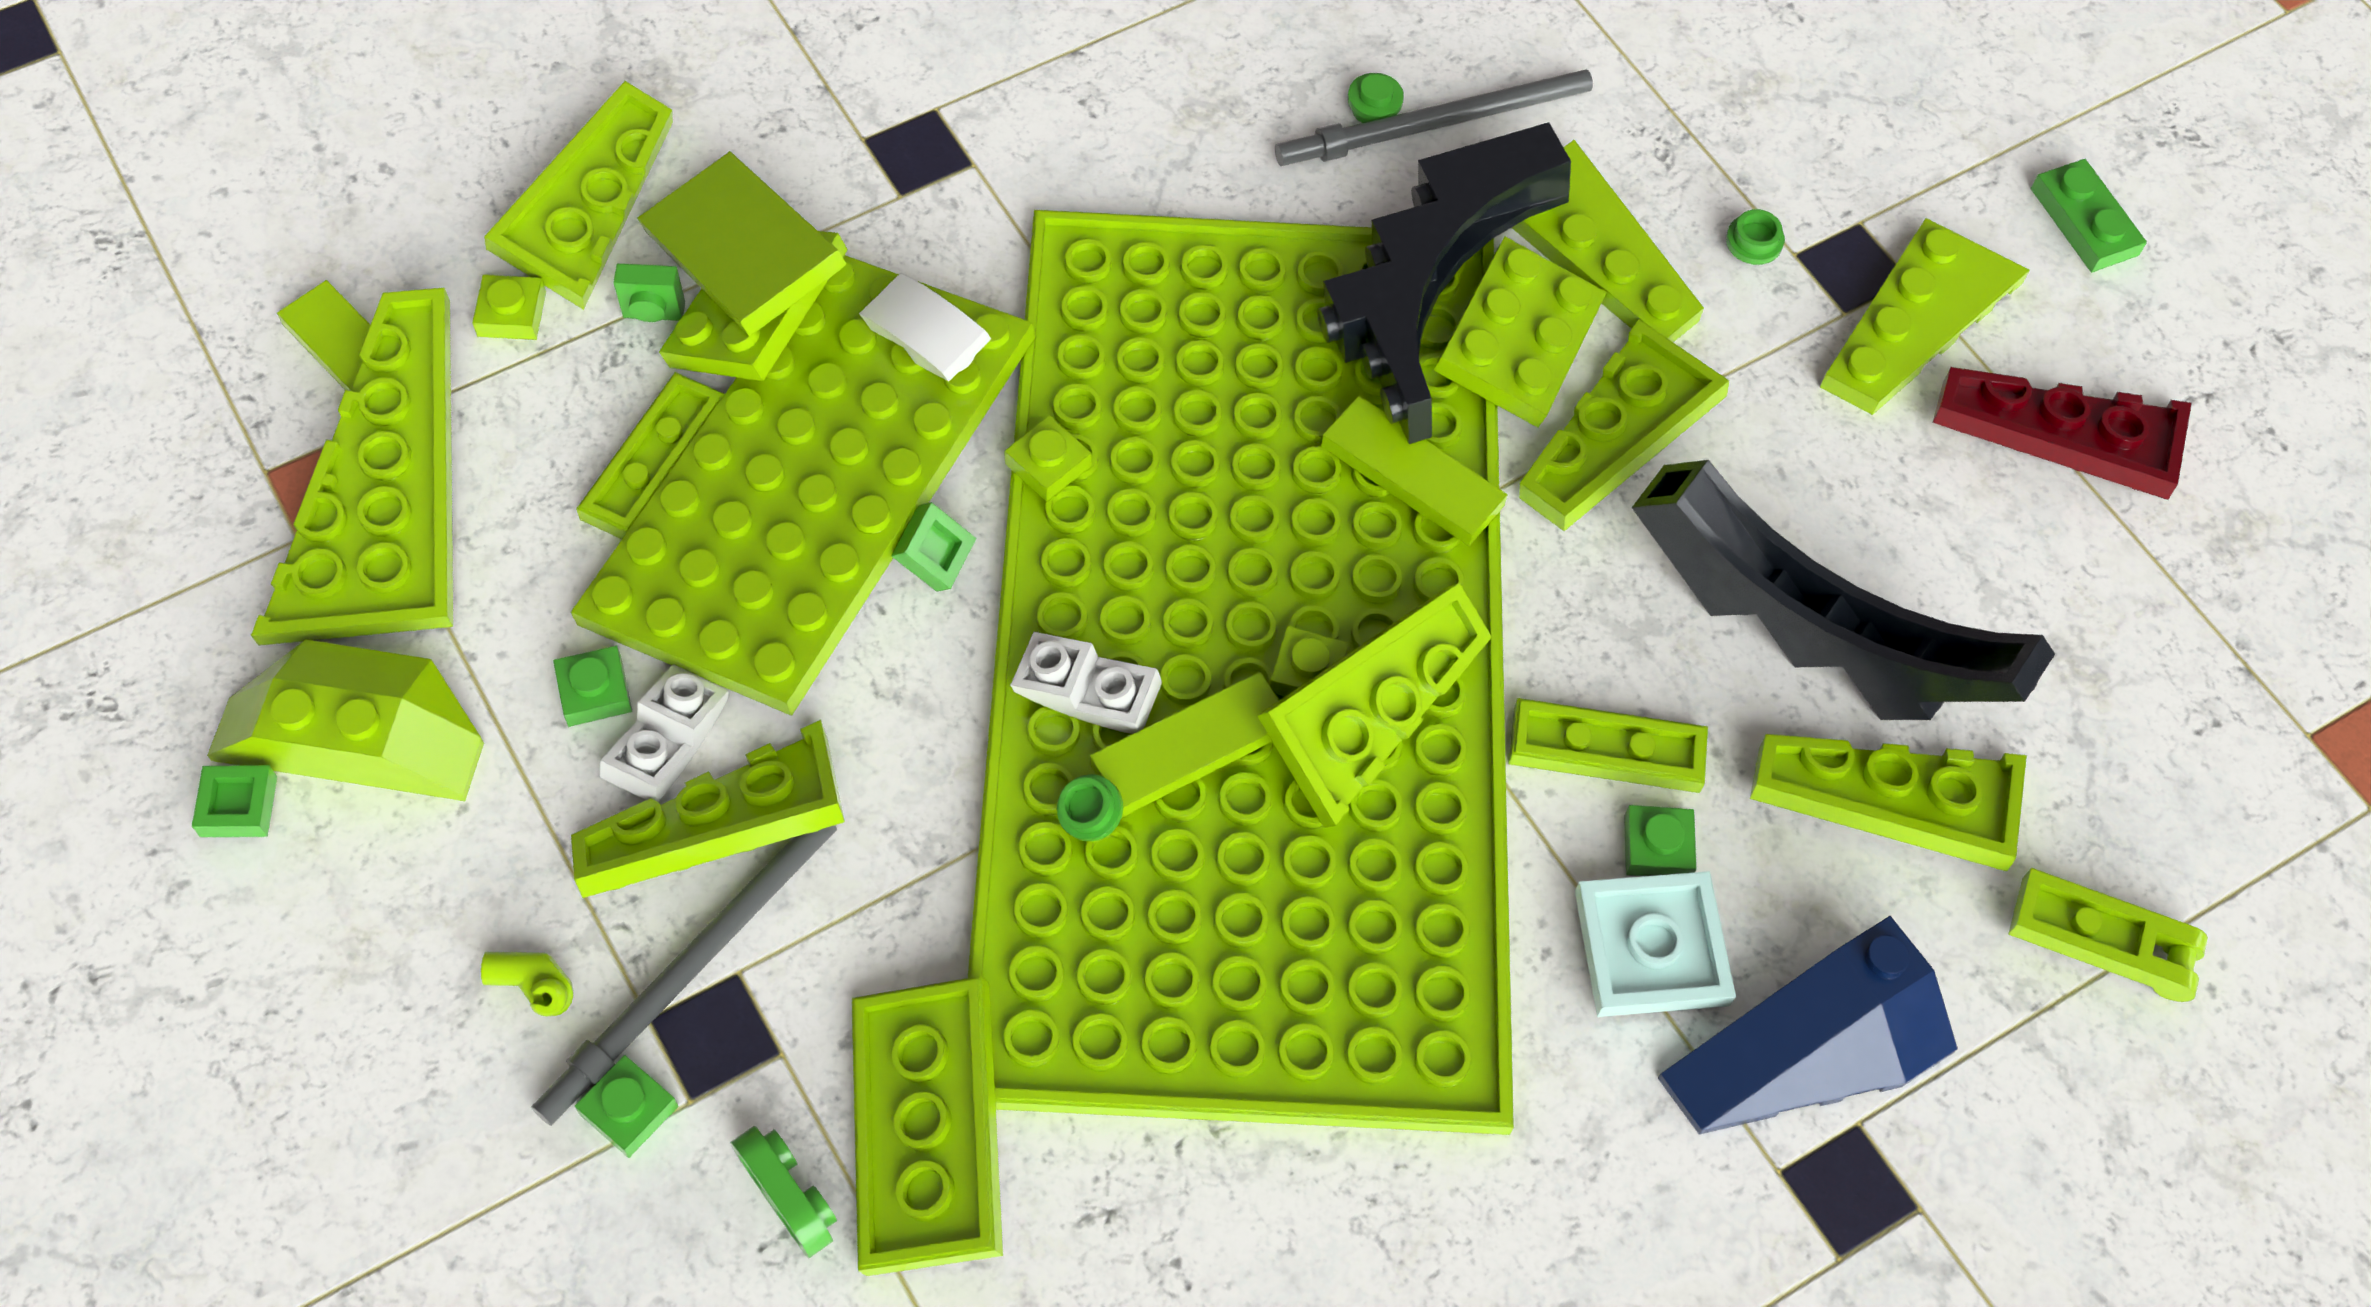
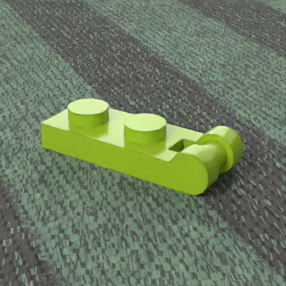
[2008,868,2208,1002]

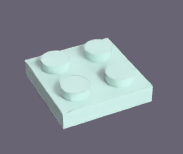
[1575,871,1736,1017]

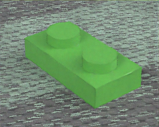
[2031,158,2147,273]

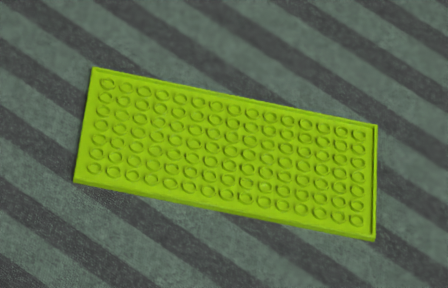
[968,210,1514,1135]

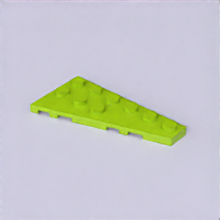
[251,288,453,646]

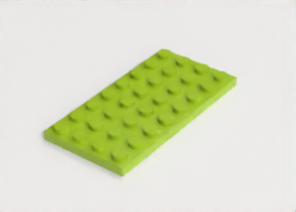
[571,255,1035,716]

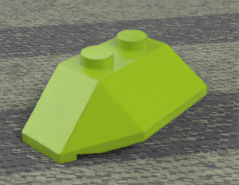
[207,639,484,801]

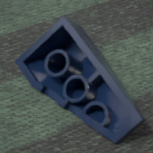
[1658,915,1958,1135]

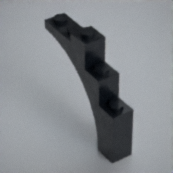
[1317,122,1571,444]
[1632,460,2055,720]

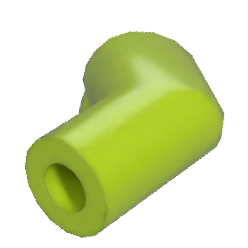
[481,952,573,1017]

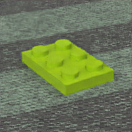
[659,231,848,381]
[1434,236,1607,428]

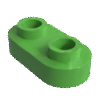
[730,1126,837,1258]

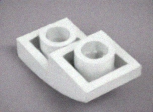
[859,273,991,381]
[1011,632,1162,734]
[600,664,729,802]

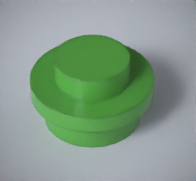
[1348,73,1404,123]
[1726,209,1785,265]
[1057,774,1123,841]

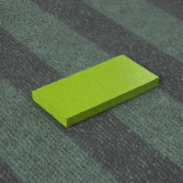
[637,151,847,336]
[852,976,1003,1276]

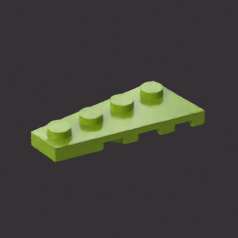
[484,81,673,310]
[1512,140,1704,342]
[1820,218,2030,415]
[1519,319,1729,531]
[1257,583,1492,828]
[571,720,845,898]
[1750,734,2027,872]

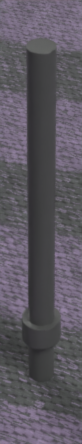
[1275,69,1593,166]
[531,825,837,1126]

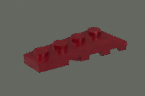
[1932,367,2192,500]

